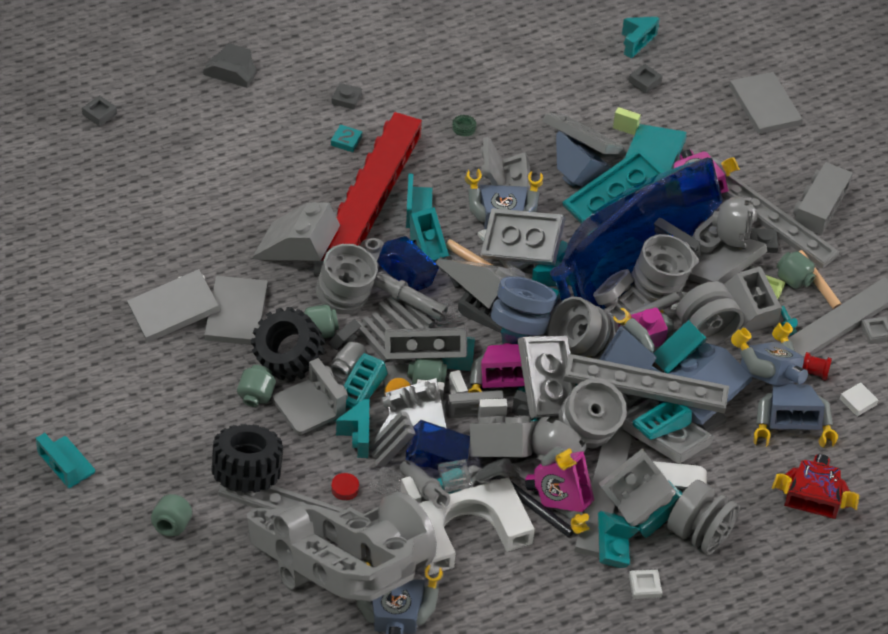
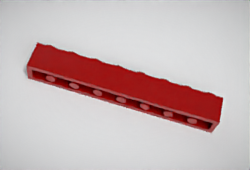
[321,112,422,261]

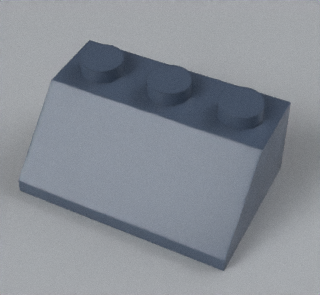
[658,343,752,425]

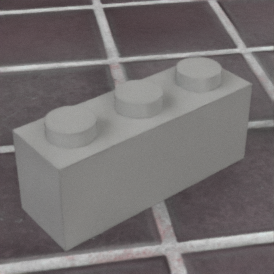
[793,162,853,235]
[384,327,467,359]

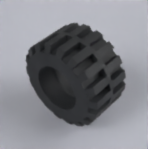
[251,307,325,381]
[211,424,283,493]

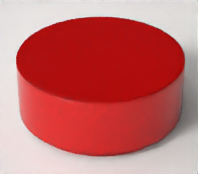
[331,473,359,501]

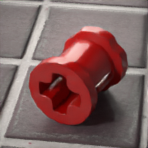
[802,352,832,381]

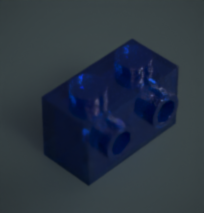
[377,236,439,291]
[405,420,470,475]

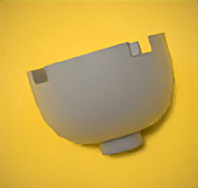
[712,197,754,248]
[531,417,587,465]

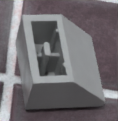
[725,266,782,333]
[470,416,539,457]

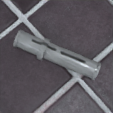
[373,271,448,322]
[400,459,450,509]

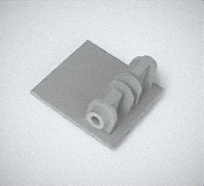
[382,378,447,438]

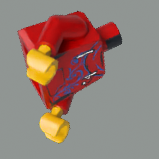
[771,454,859,519]

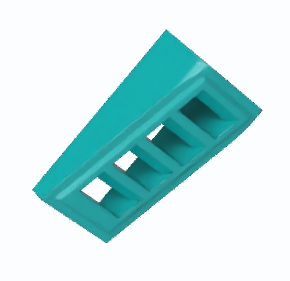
[344,353,388,409]
[632,401,692,440]

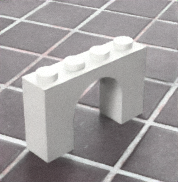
[418,477,535,575]

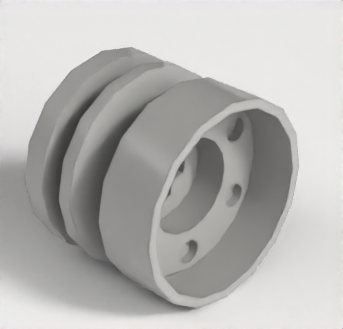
[631,234,695,302]
[315,244,378,314]
[548,296,619,360]
[667,479,740,555]

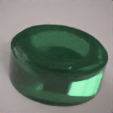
[452,115,476,137]

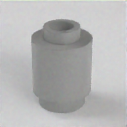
[330,342,367,381]

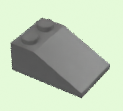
[253,202,340,261]
[436,259,526,309]

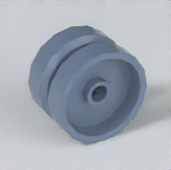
[490,276,557,335]

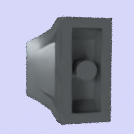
[203,43,257,88]

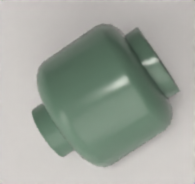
[776,251,816,289]
[304,304,339,339]
[407,358,447,385]
[237,365,276,407]
[151,494,192,536]

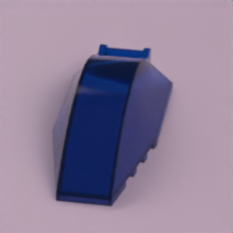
[550,157,723,310]

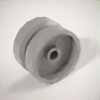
[676,281,744,345]
[559,379,627,448]

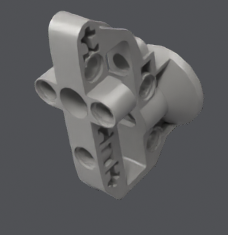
[247,491,437,601]

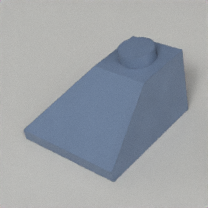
[556,131,612,187]

